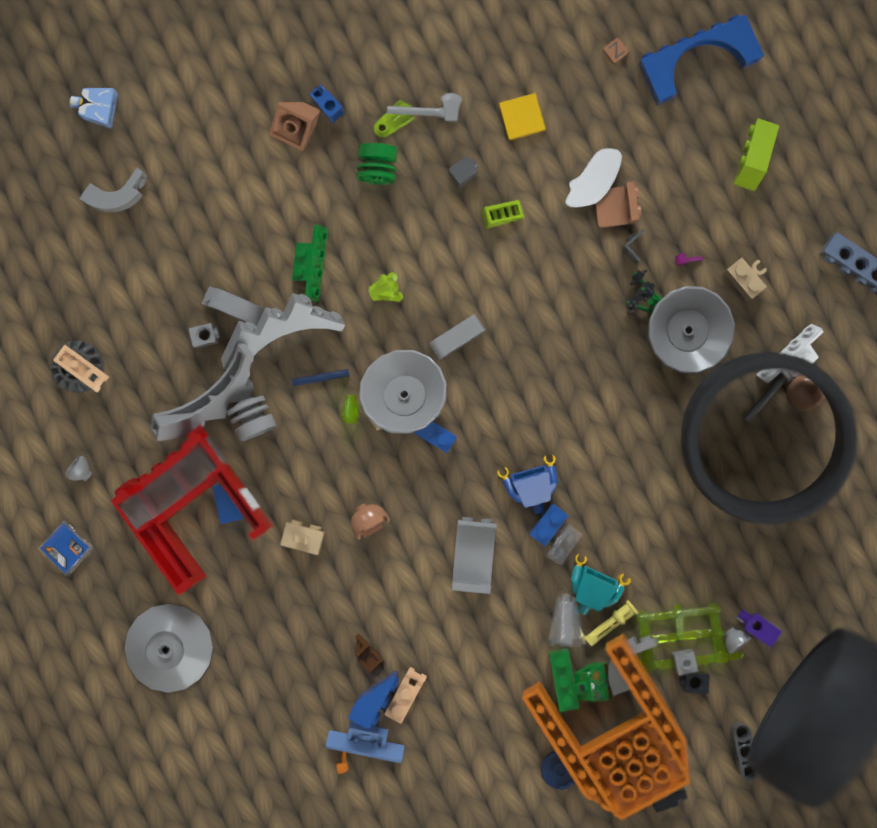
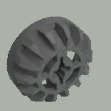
[50,341,104,393]

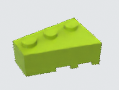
[733,118,779,191]

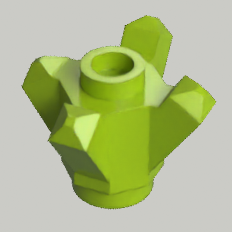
[369,272,403,302]

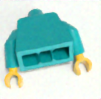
[571,554,631,615]

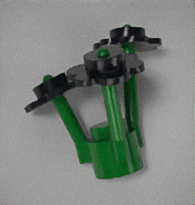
[626,269,662,315]

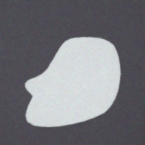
[566,149,622,207]

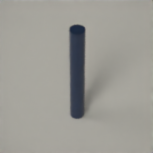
[292,369,350,387]

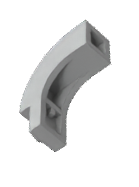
[79,168,147,212]
[202,286,264,326]
[608,635,659,695]

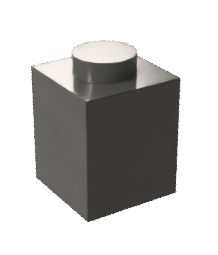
[448,156,479,188]

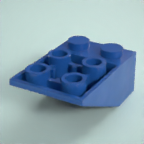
[348,671,399,730]

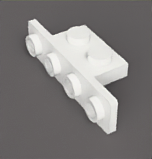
[757,324,823,383]

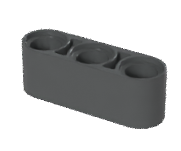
[730,721,758,781]

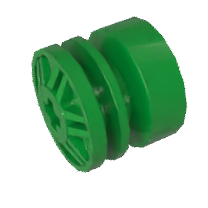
[356,143,398,185]

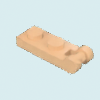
[53,345,109,392]
[384,667,427,724]

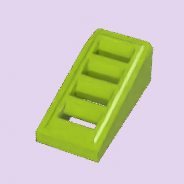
[481,200,524,229]

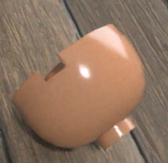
[786,375,825,411]
[351,503,391,540]

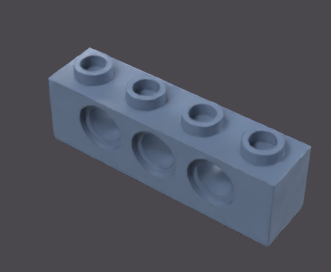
[819,232,877,295]

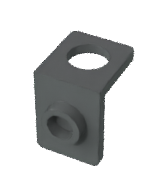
[622,229,645,265]

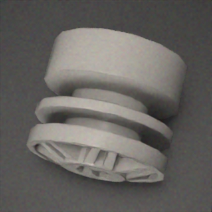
[227,396,277,442]

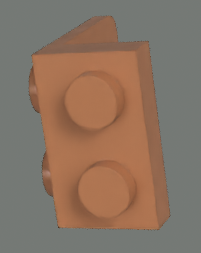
[595,182,642,228]

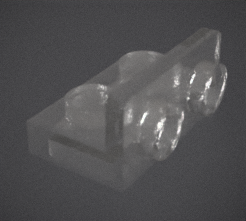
[545,523,582,565]

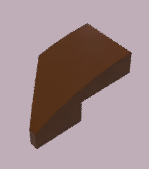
[355,634,385,674]

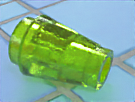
[341,395,360,424]

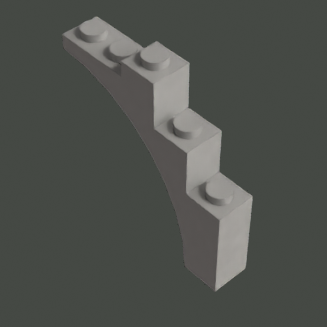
[221,293,345,369]
[150,344,254,441]

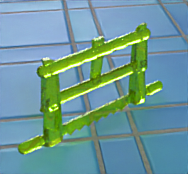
[636,602,744,672]

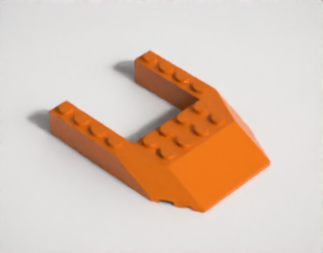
[522,634,690,820]

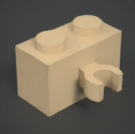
[723,258,767,302]
[280,520,325,555]

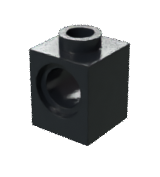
[679,671,710,694]

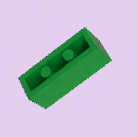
[548,648,579,712]

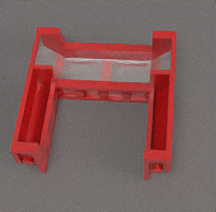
[110,425,273,596]

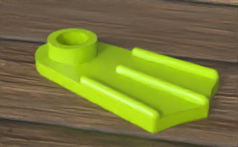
[374,100,415,138]

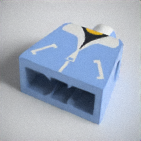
[70,88,118,129]

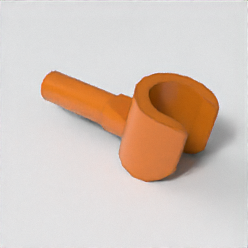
[336,751,349,774]

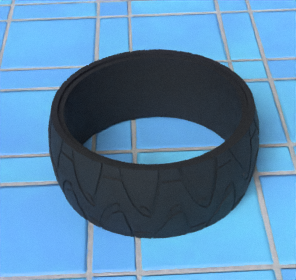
[681,352,858,524]
[748,627,877,809]

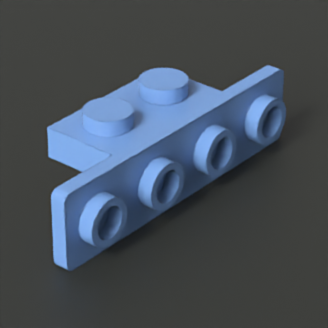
[326,722,405,763]

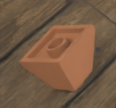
[269,102,321,151]

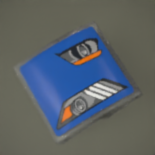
[38,520,94,576]

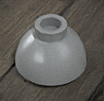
[65,456,92,481]
[725,627,751,653]

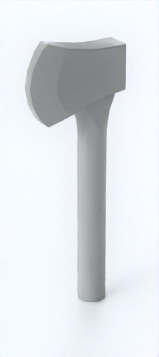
[387,93,462,122]

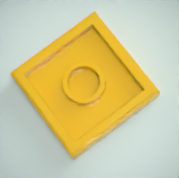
[499,93,546,140]

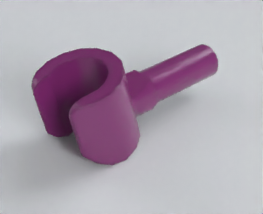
[674,253,703,266]

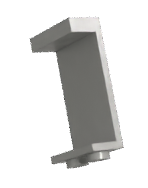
[452,517,497,594]

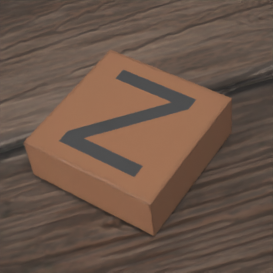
[602,37,629,65]

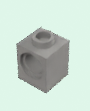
[189,323,220,349]
[672,649,698,675]

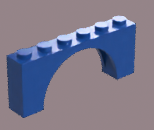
[638,14,764,106]

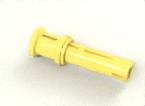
[584,600,639,647]

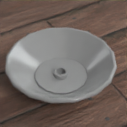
[649,286,735,374]
[359,350,447,433]
[124,604,213,693]

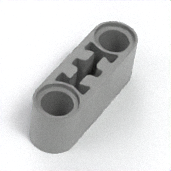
[429,314,485,360]

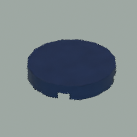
[541,751,575,790]

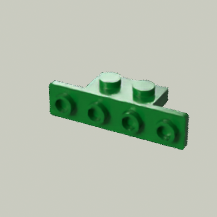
[291,225,328,303]

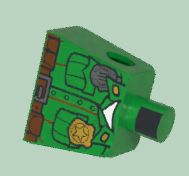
[571,662,613,701]

